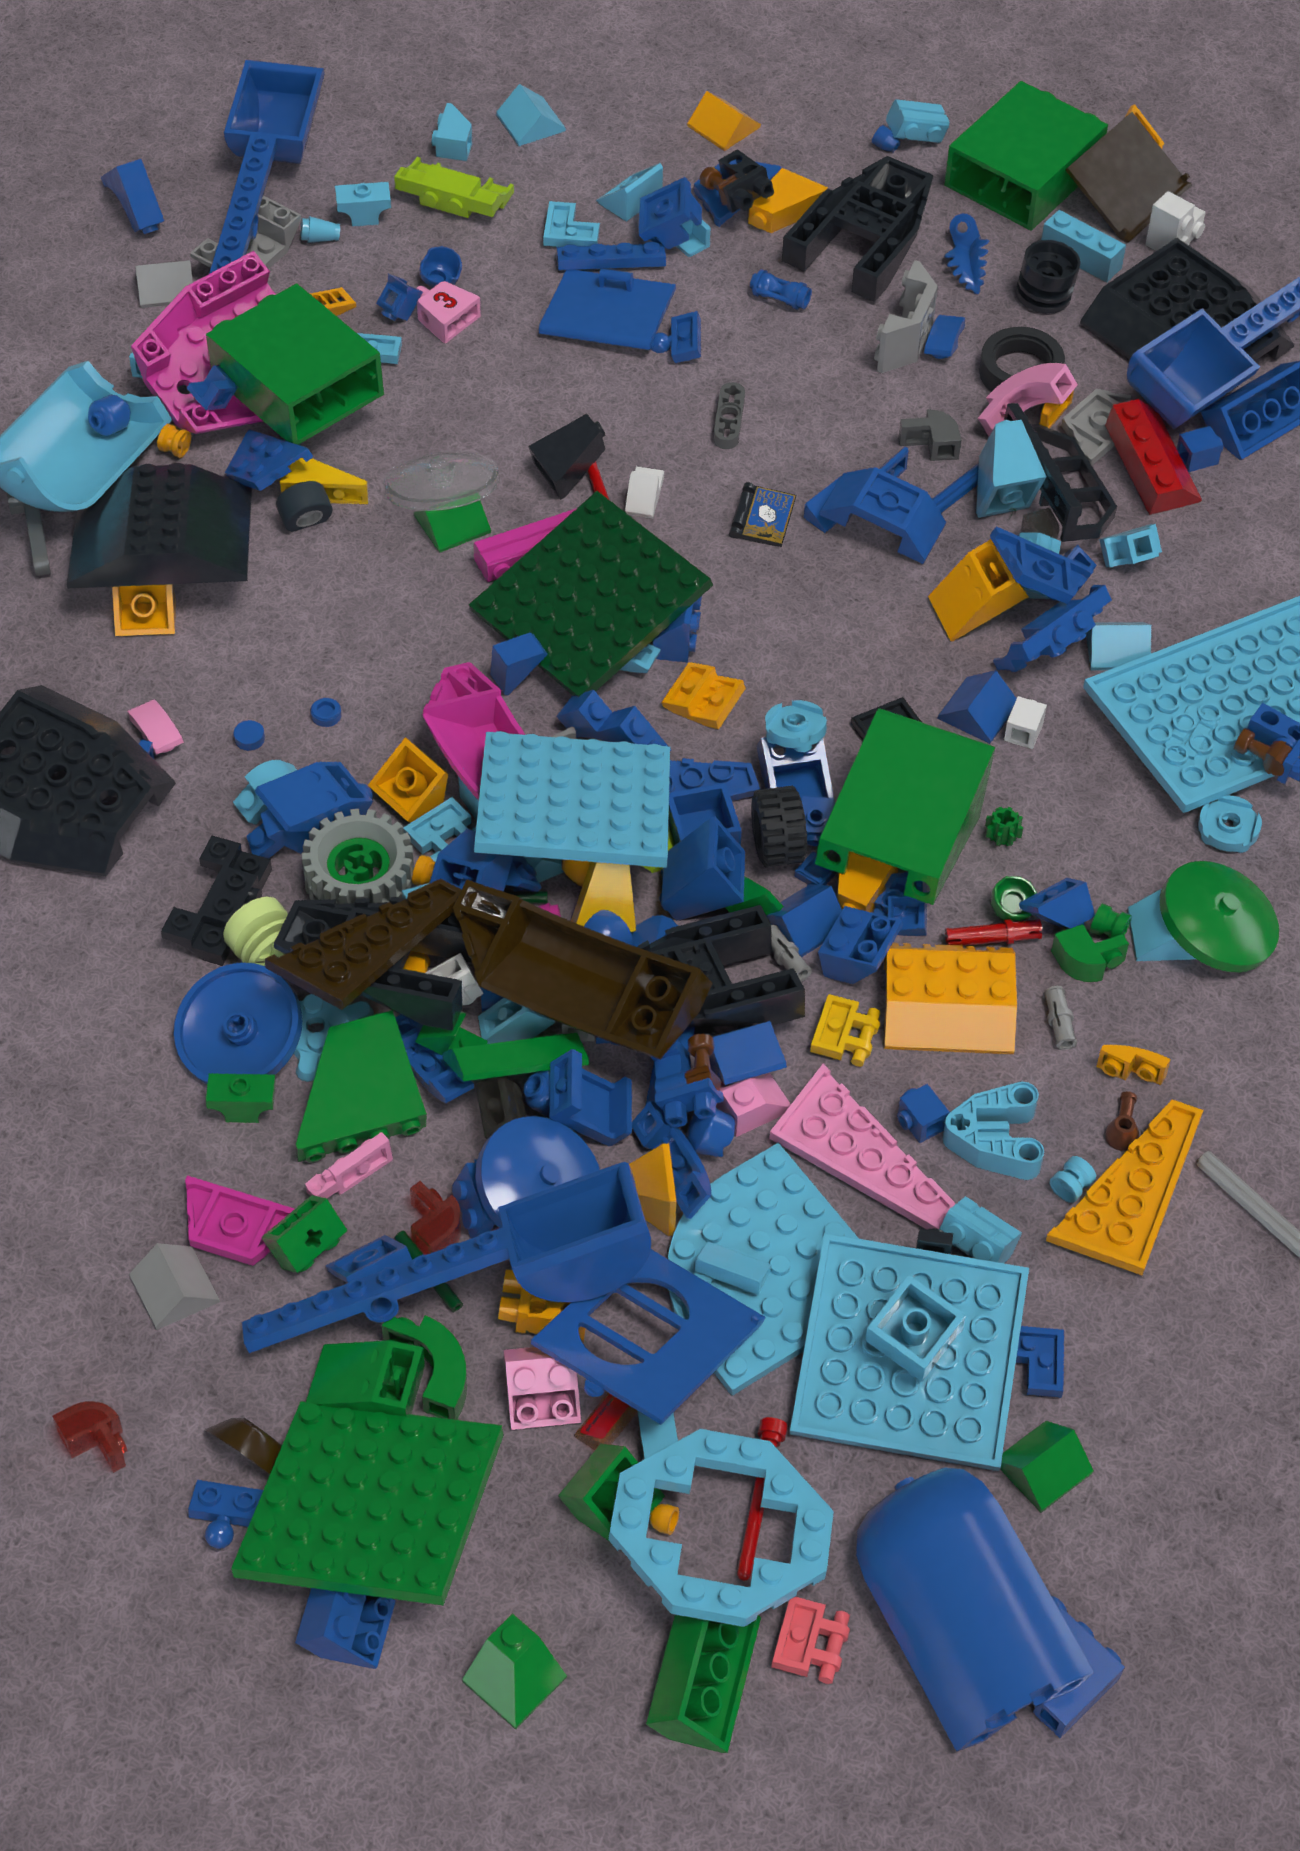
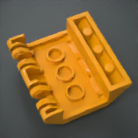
[884,943,1017,1054]

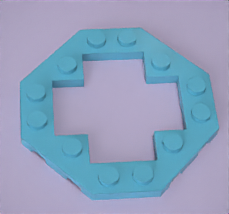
[608,1429,834,1627]

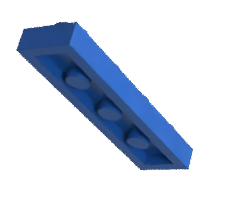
[557,242,666,270]

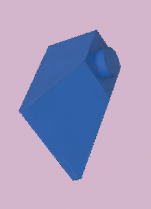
[325,1235,412,1283]

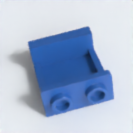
[549,1049,632,1146]

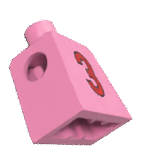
[417,281,481,344]

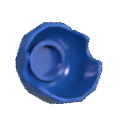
[419,246,462,288]

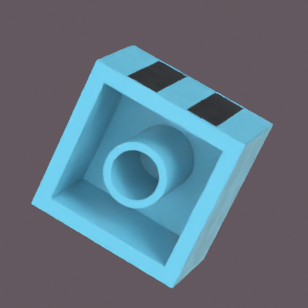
[865,1274,966,1382]

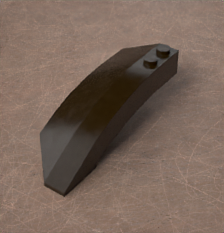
[453,880,713,1060]

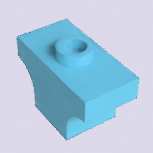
[335,182,391,226]
[1099,524,1162,568]

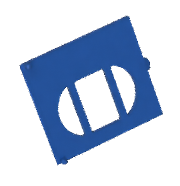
[531,1249,766,1425]

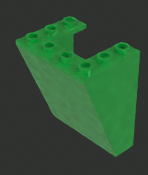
[815,708,996,905]

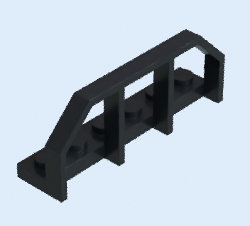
[1004,403,1118,542]

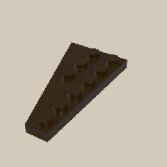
[265,878,462,1010]

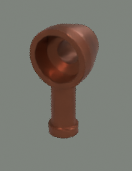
[1105,1091,1139,1151]

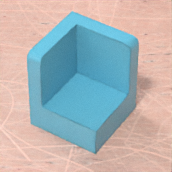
[676,219,711,257]

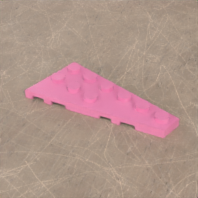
[769,1063,956,1230]

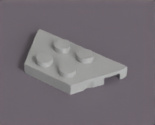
[1061,389,1150,466]

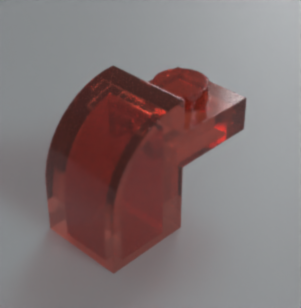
[410,1181,461,1255]
[52,1401,128,1473]

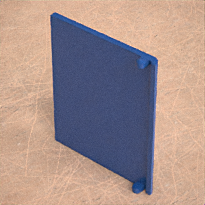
[539,268,676,350]

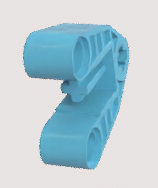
[943,1082,1044,1180]

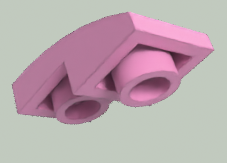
[127,699,184,755]

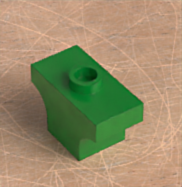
[206,1073,276,1123]

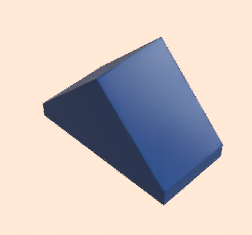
[490,633,548,696]

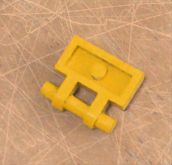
[810,994,880,1067]

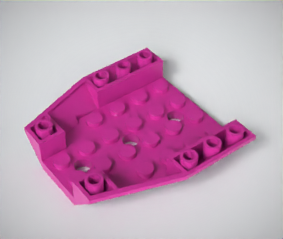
[131,251,276,434]

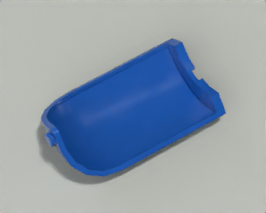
[856,1467,1094,1752]

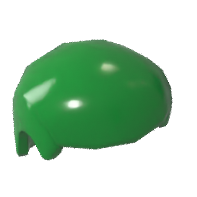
[991,876,1037,922]

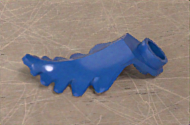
[944,213,989,294]

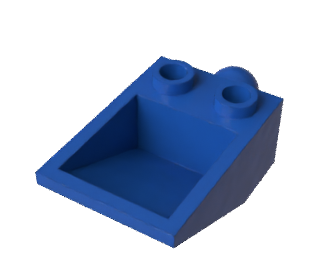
[756,724,835,808]
[255,762,373,832]

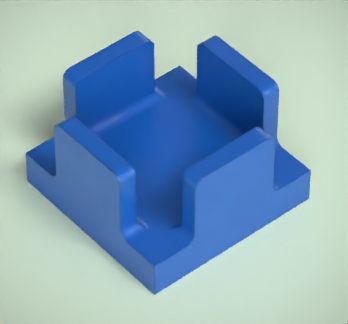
[639,177,702,250]

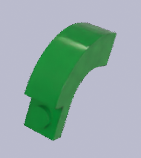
[382,1315,467,1420]

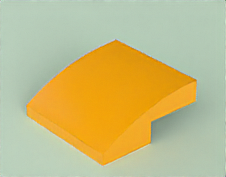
[661,662,746,729]

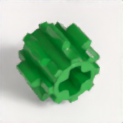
[985,806,1023,846]

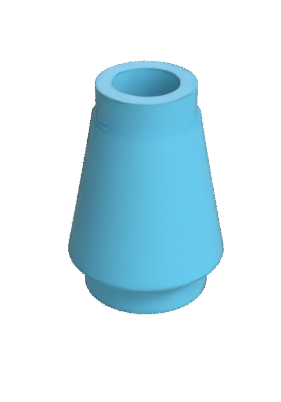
[301,216,340,243]

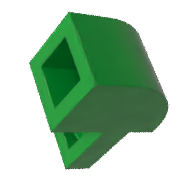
[1051,924,1129,982]

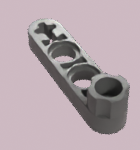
[7,493,51,576]

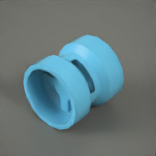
[1049,1156,1096,1203]

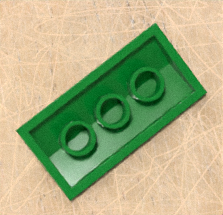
[443,1032,589,1081]

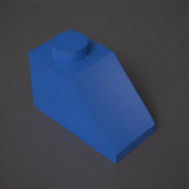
[1019,878,1095,929]

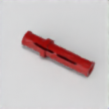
[945,919,1042,946]

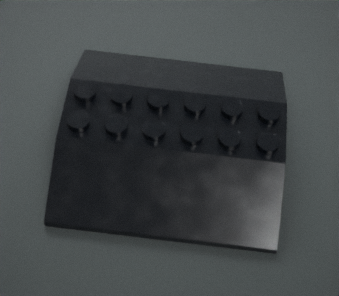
[67,463,252,589]

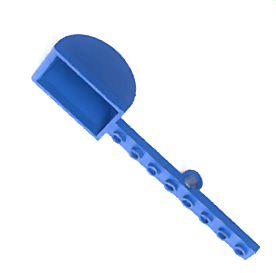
[209,60,325,274]
[1127,277,1300,429]
[242,1162,651,1353]

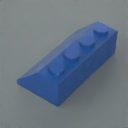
[1201,361,1300,460]

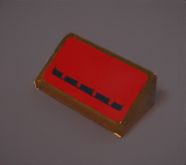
[574,1392,638,1450]

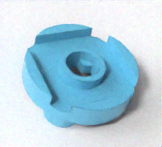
[765,700,827,752]
[1198,795,1262,853]

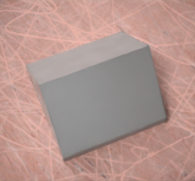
[135,260,193,308]
[129,1243,220,1330]

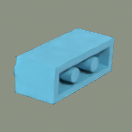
[1041,210,1126,282]

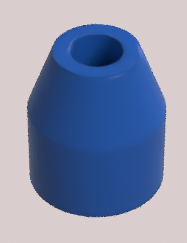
[872,125,900,152]

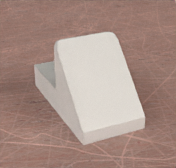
[625,466,664,519]

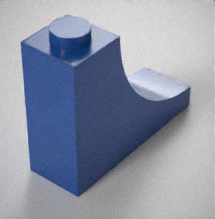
[101,159,164,235]

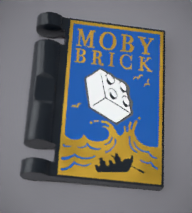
[729,482,797,547]

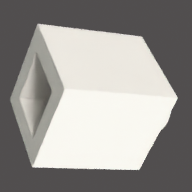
[1004,696,1047,749]

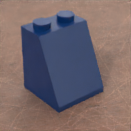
[660,816,745,921]

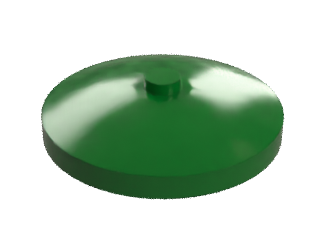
[1160,861,1279,972]

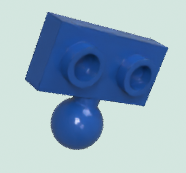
[650,311,701,363]
[188,1480,263,1549]

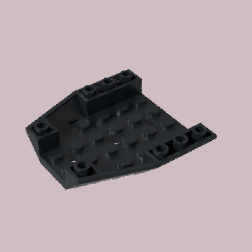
[1080,238,1294,399]
[0,685,176,877]

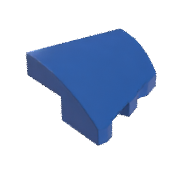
[873,872,927,936]

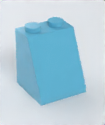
[976,420,1047,518]

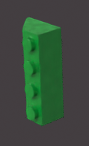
[646,1614,761,1753]

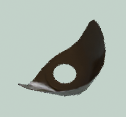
[205,1418,282,1474]

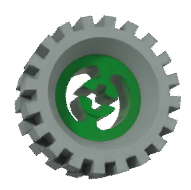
[302,809,414,904]

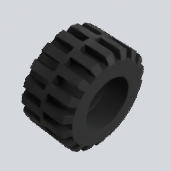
[751,785,807,868]

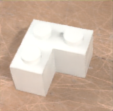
[1145,191,1205,251]

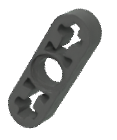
[714,382,745,449]

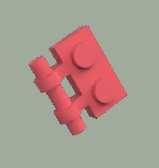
[771,1597,850,1684]

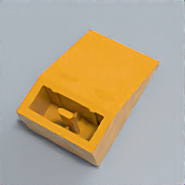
[928,539,1029,642]

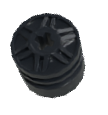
[1015,240,1081,314]

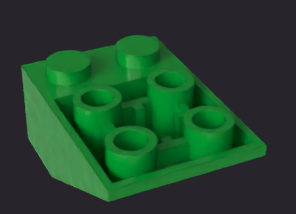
[306,1340,425,1416]

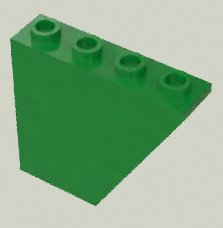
[296,1010,427,1162]

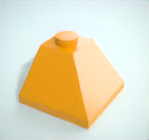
[629,1143,677,1236]

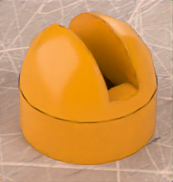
[649,1504,679,1535]

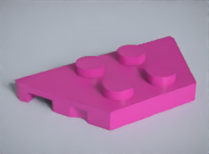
[185,1175,295,1266]

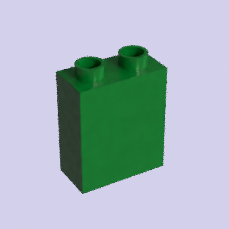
[944,81,1108,231]
[206,283,384,445]

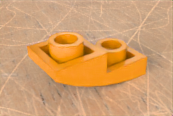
[1096,1045,1171,1085]

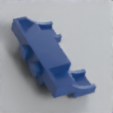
[993,585,1112,672]

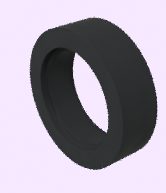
[979,327,1065,392]

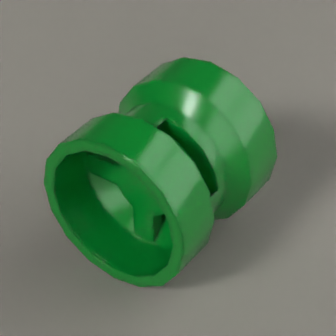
[1090,903,1132,938]

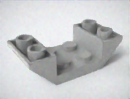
[190,196,302,269]
[874,260,938,373]

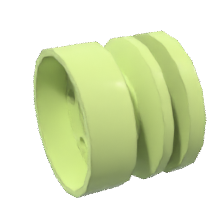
[223,897,288,966]

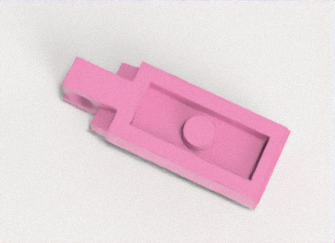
[305,1132,393,1198]

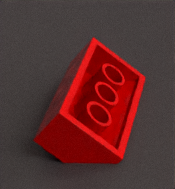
[1105,399,1202,515]

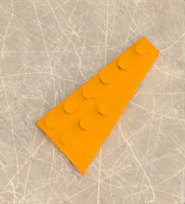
[1046,1099,1203,1276]

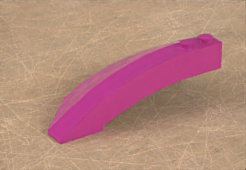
[423,662,526,801]

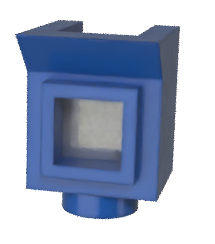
[376,273,423,321]

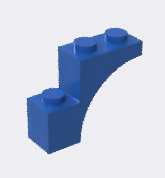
[556,690,671,751]

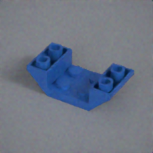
[819,467,946,564]

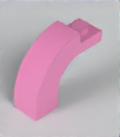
[978,363,1078,436]

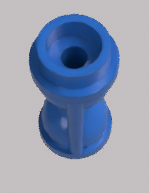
[750,269,812,310]

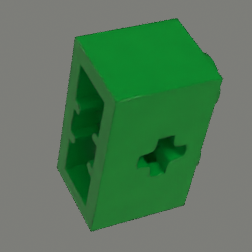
[261,1195,348,1273]

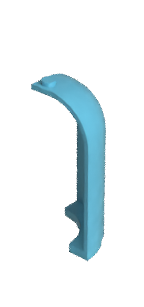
[0,361,172,512]

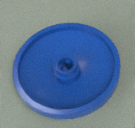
[174,963,303,1084]
[476,1116,600,1228]

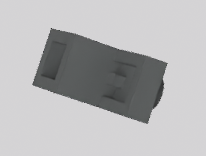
[898,409,961,461]

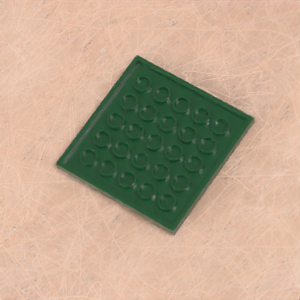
[469,491,713,697]

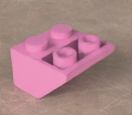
[503,1347,581,1430]

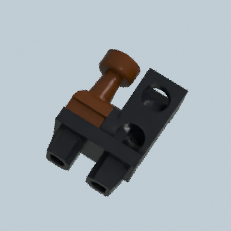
[699,149,774,213]

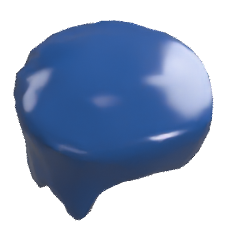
[685,1108,735,1157]

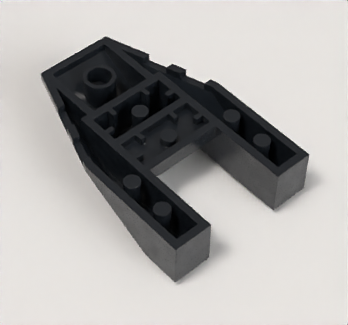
[782,156,933,302]
[274,897,472,1031]
[638,905,805,1027]

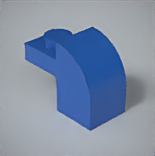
[246,809,310,859]

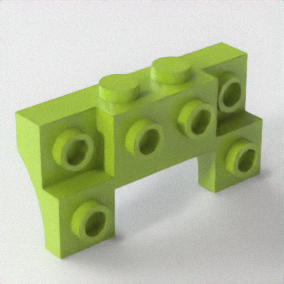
[394,157,514,218]

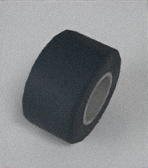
[275,481,333,532]

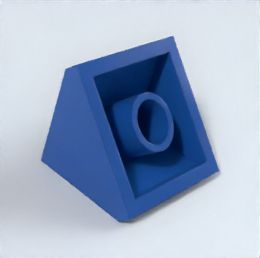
[937,670,1017,744]
[767,884,842,957]
[709,1021,787,1085]

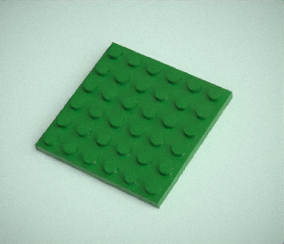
[231,1401,504,1606]

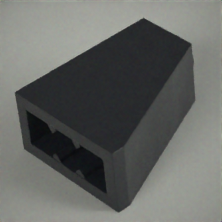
[528,414,606,500]

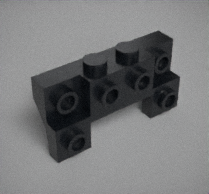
[161,835,272,966]

